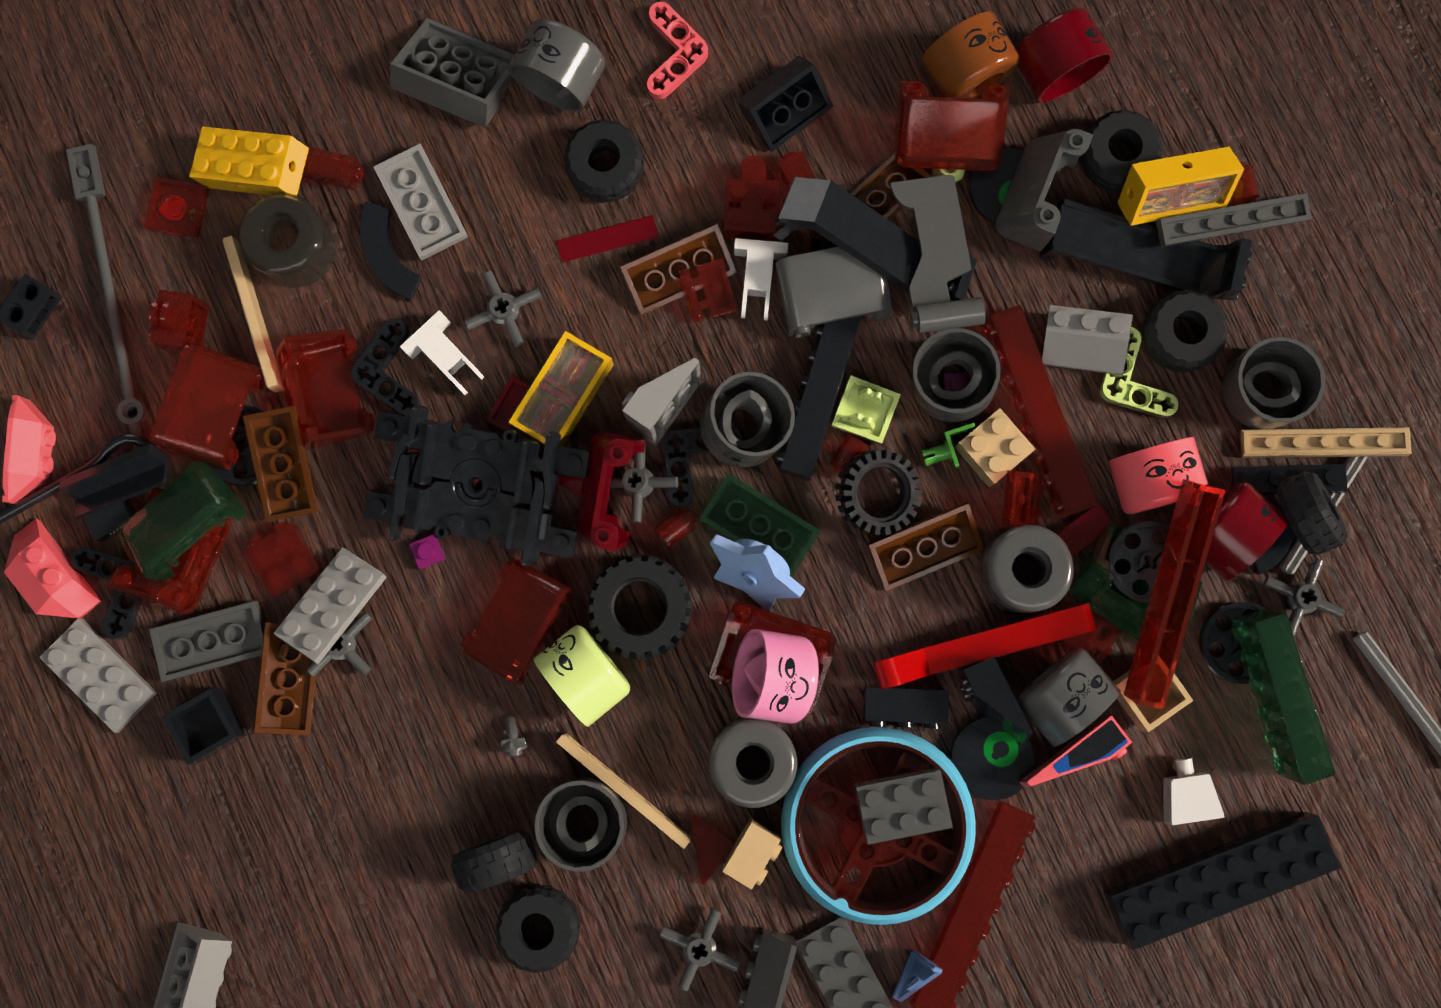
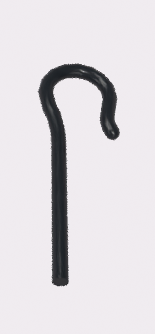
[0,434,157,524]

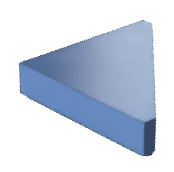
[892,950,943,1002]

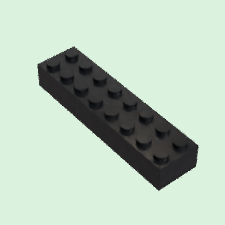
[1103,812,1340,950]

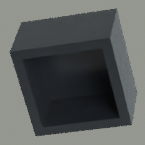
[162,688,247,765]

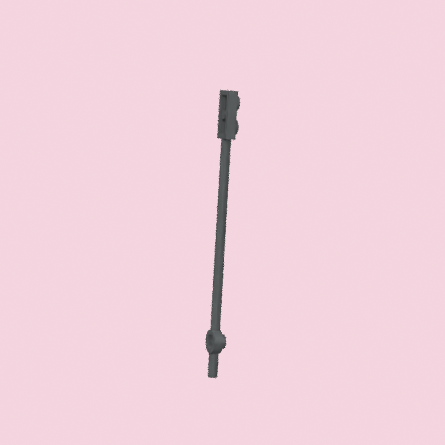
[66,144,148,450]

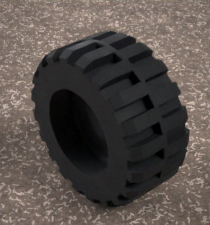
[586,554,692,660]

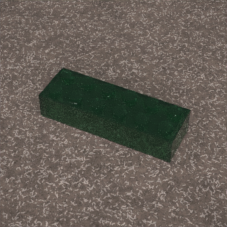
[1233,610,1336,785]

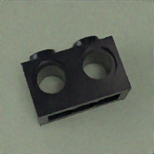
[0,274,63,340]

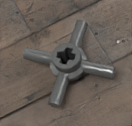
[465,271,542,347]
[611,443,678,523]
[1263,558,1345,637]
[306,611,373,677]
[660,908,740,991]

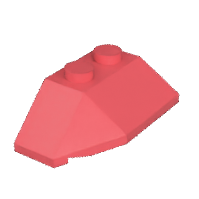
[2,395,56,504]
[4,518,102,618]

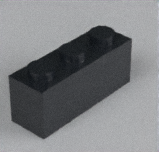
[863,687,949,729]

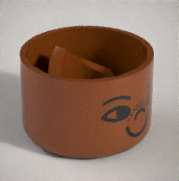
[921,11,1020,107]

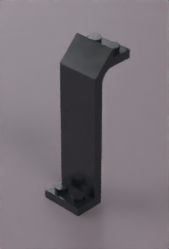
[773,177,977,301]
[1039,199,1252,301]

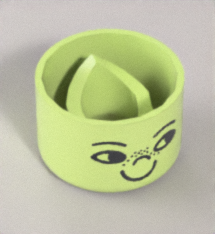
[533,625,630,727]

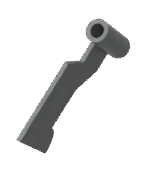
[890,174,985,333]

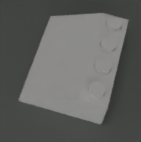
[622,358,701,447]

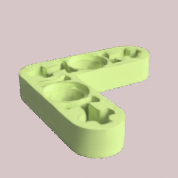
[1100,327,1178,418]

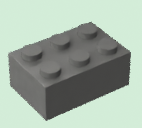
[853,768,953,845]

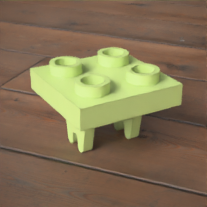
[831,376,901,445]

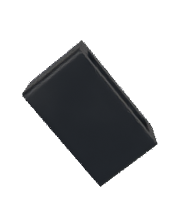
[84,499,140,542]

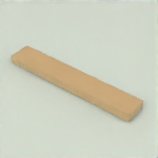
[222,236,285,393]
[1240,427,1412,458]
[556,733,691,849]

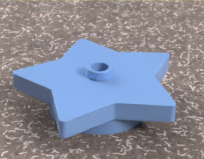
[710,534,805,611]

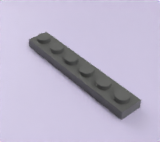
[1156,193,1312,247]

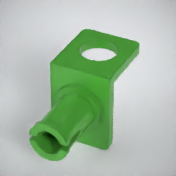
[922,423,976,469]

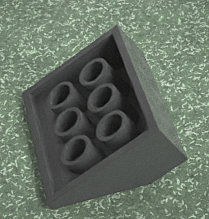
[390,18,514,128]

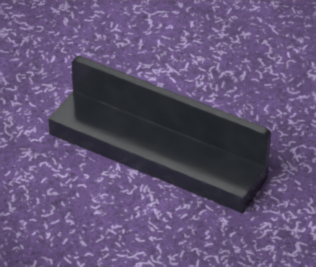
[59,443,168,519]

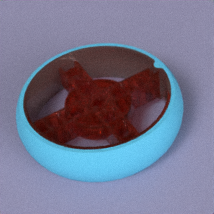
[781,727,976,925]

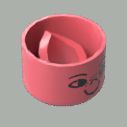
[1108,437,1209,514]

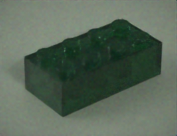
[699,473,821,577]

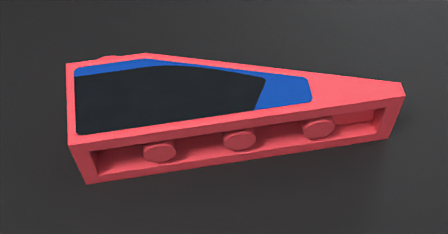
[1019,715,1132,786]

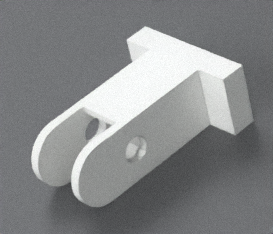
[734,238,788,321]
[400,310,484,395]

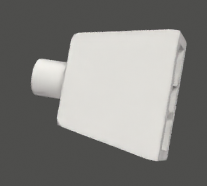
[1163,758,1224,825]

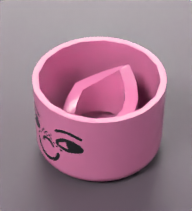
[732,629,819,724]

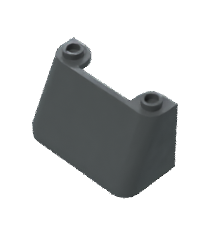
[995,129,1093,252]
[776,247,893,338]

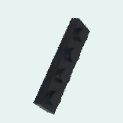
[1231,464,1348,495]

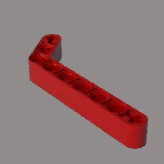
[873,603,1097,690]

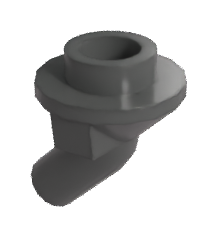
[500,717,527,756]

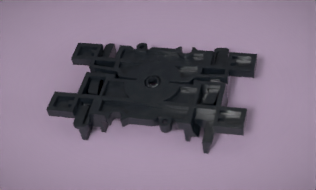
[364,405,591,567]

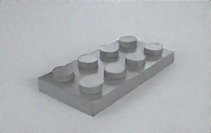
[374,144,468,261]
[273,548,387,664]
[39,618,157,733]

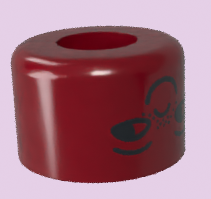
[1016,8,1114,103]
[1185,482,1288,581]

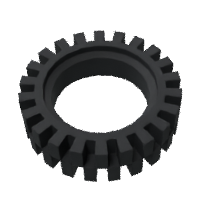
[835,450,922,535]

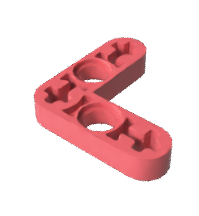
[647,2,708,100]

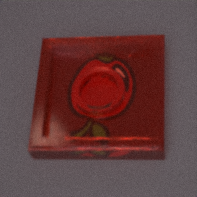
[144,177,209,238]

